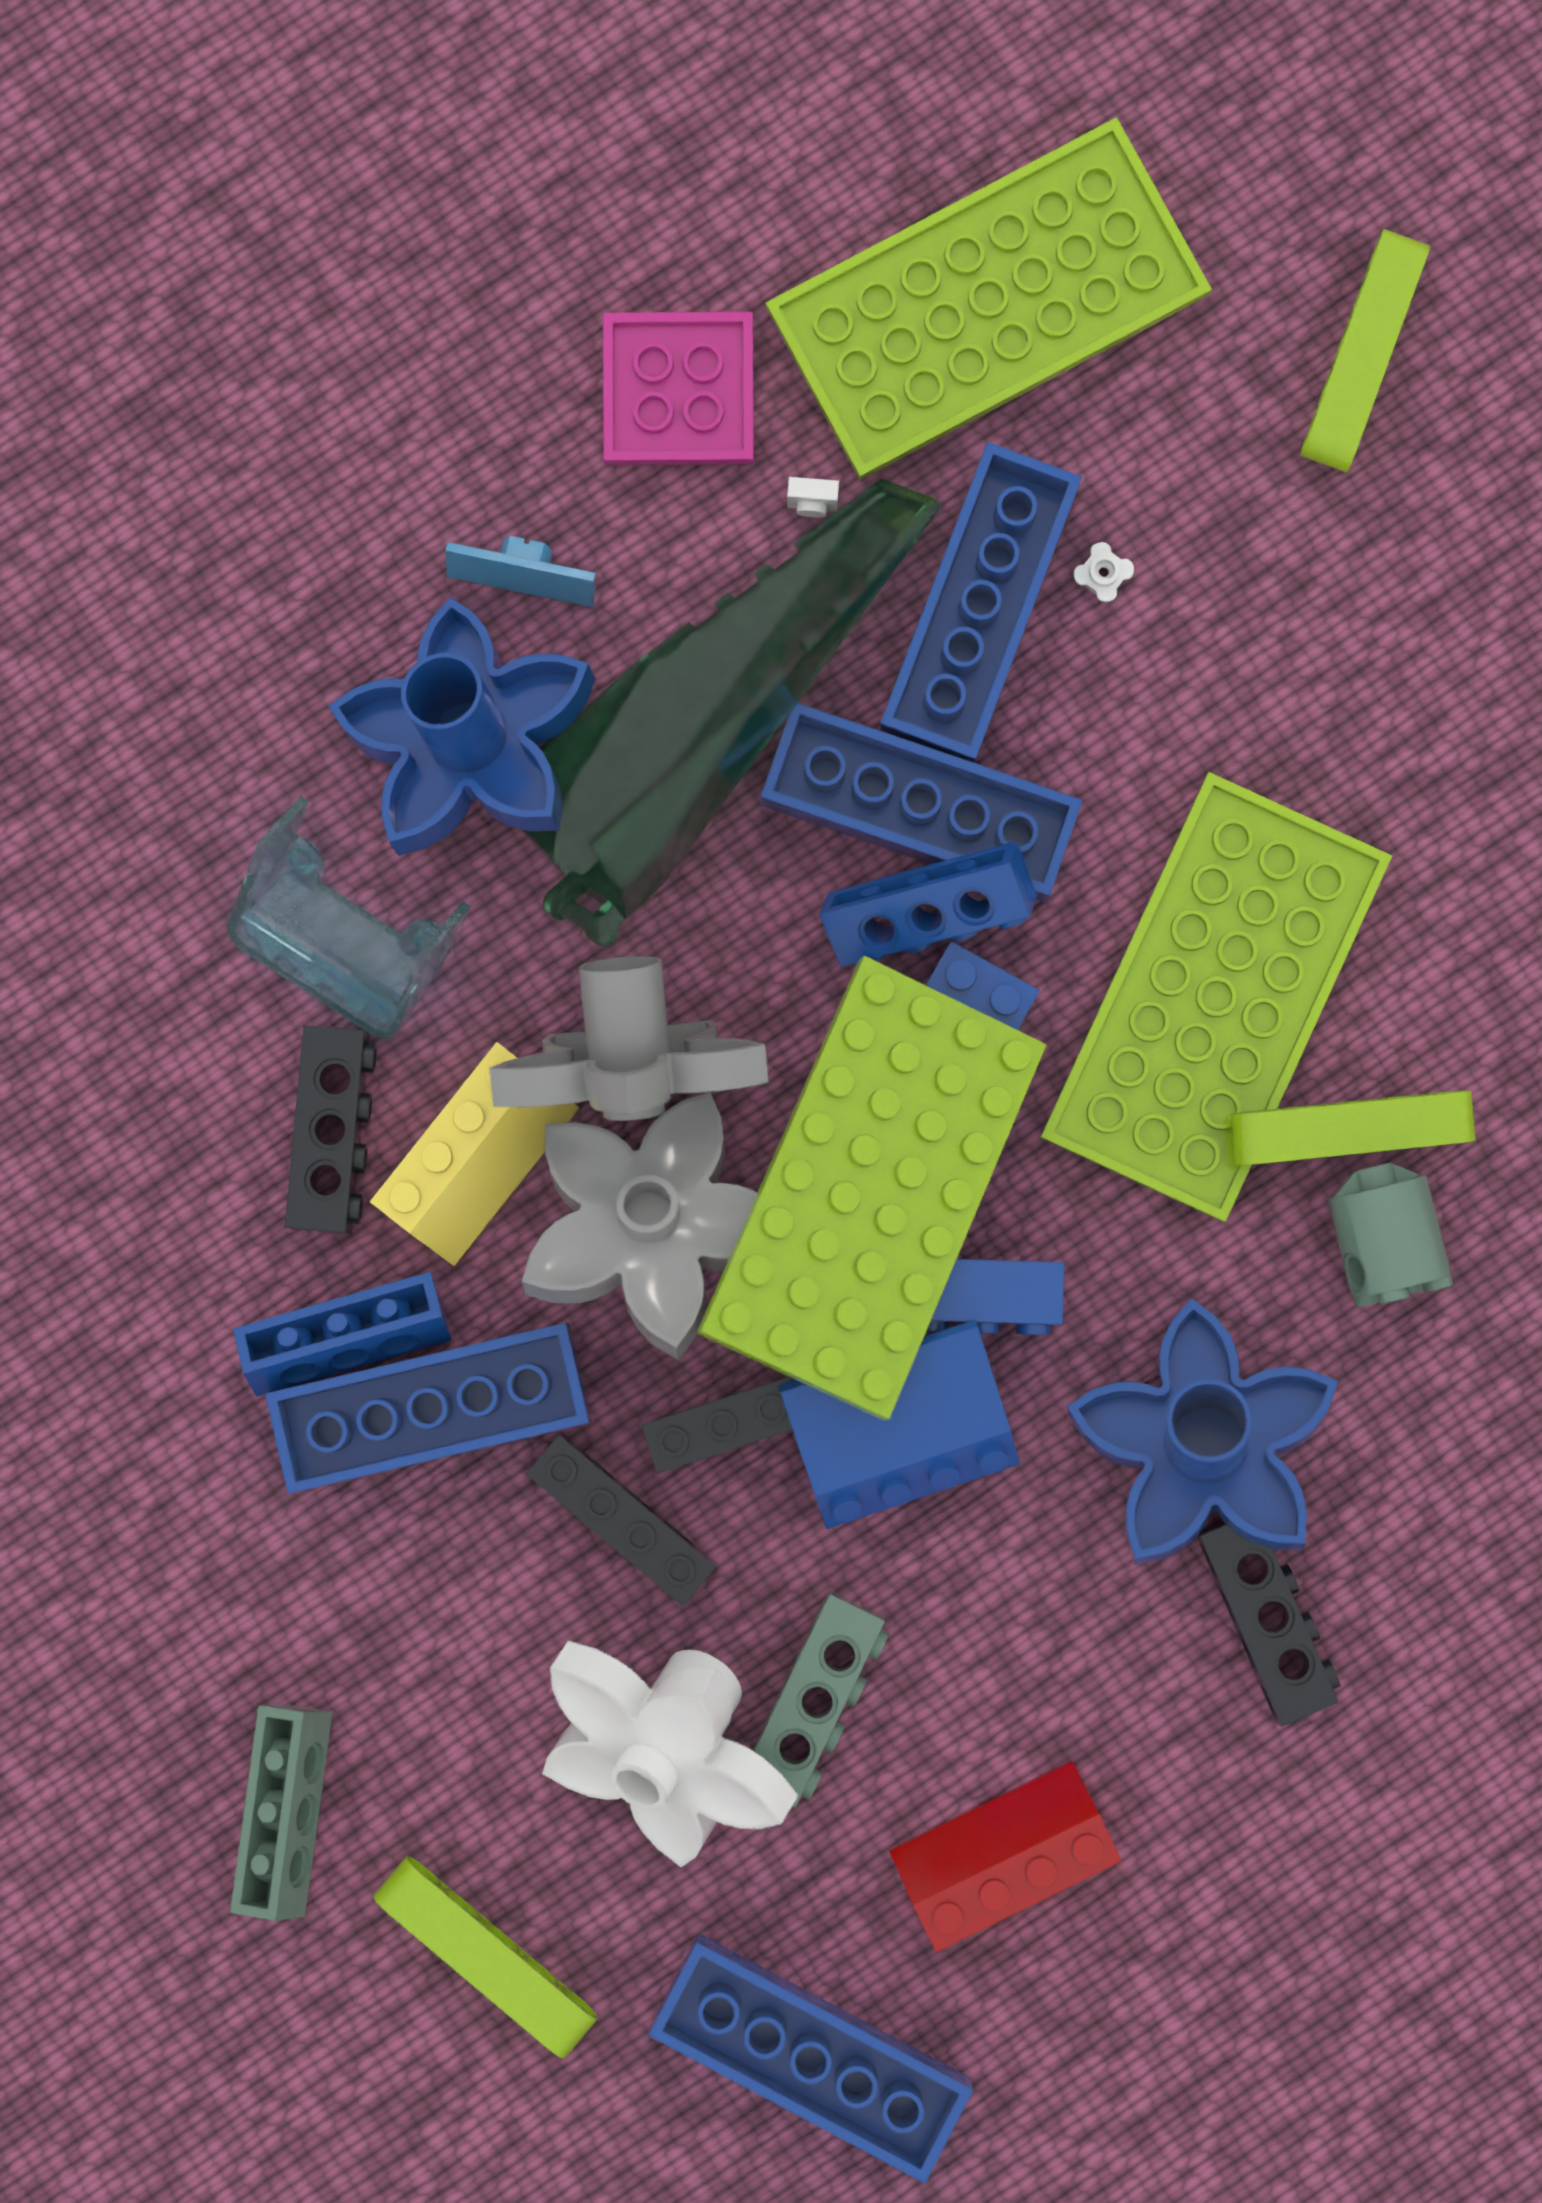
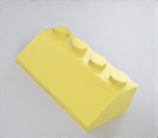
[370,1042,580,1266]

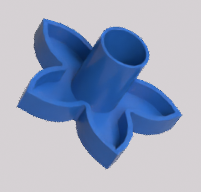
[328,597,596,856]
[1067,1298,1338,1565]

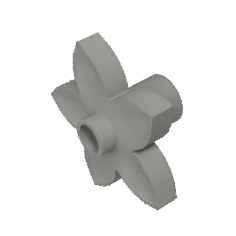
[489,956,768,1121]
[522,1092,757,1360]

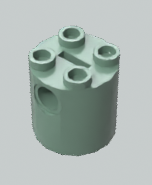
[1327,1162,1454,1307]

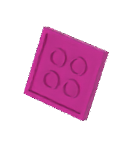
[603,312,754,465]

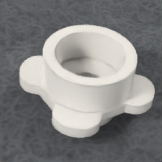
[1074,542,1134,602]

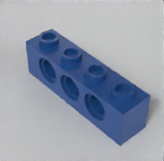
[819,841,1037,967]
[233,1272,452,1397]

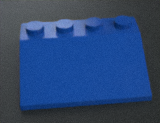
[778,1320,1020,1529]

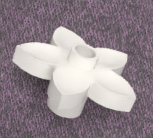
[542,1641,798,1867]

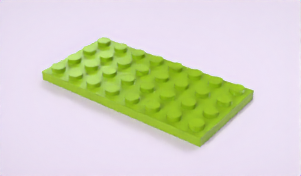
[766,117,1212,480]
[1040,772,1392,1223]
[697,956,1047,1421]

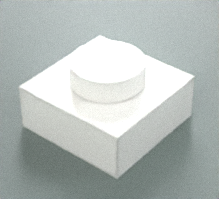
[787,477,839,518]

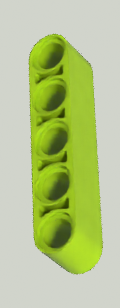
[1300,229,1430,473]
[1231,1090,1476,1165]
[373,1856,598,2059]

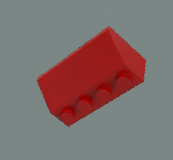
[889,1760,1122,1952]

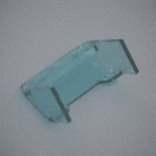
[227,796,471,1038]

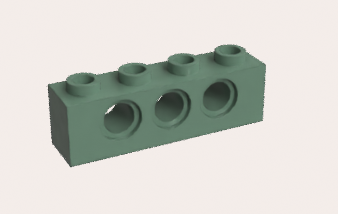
[752,1591,889,1808]
[230,1704,333,1921]

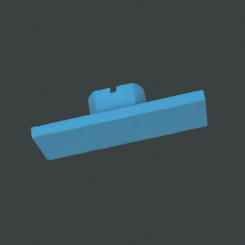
[445,536,596,608]

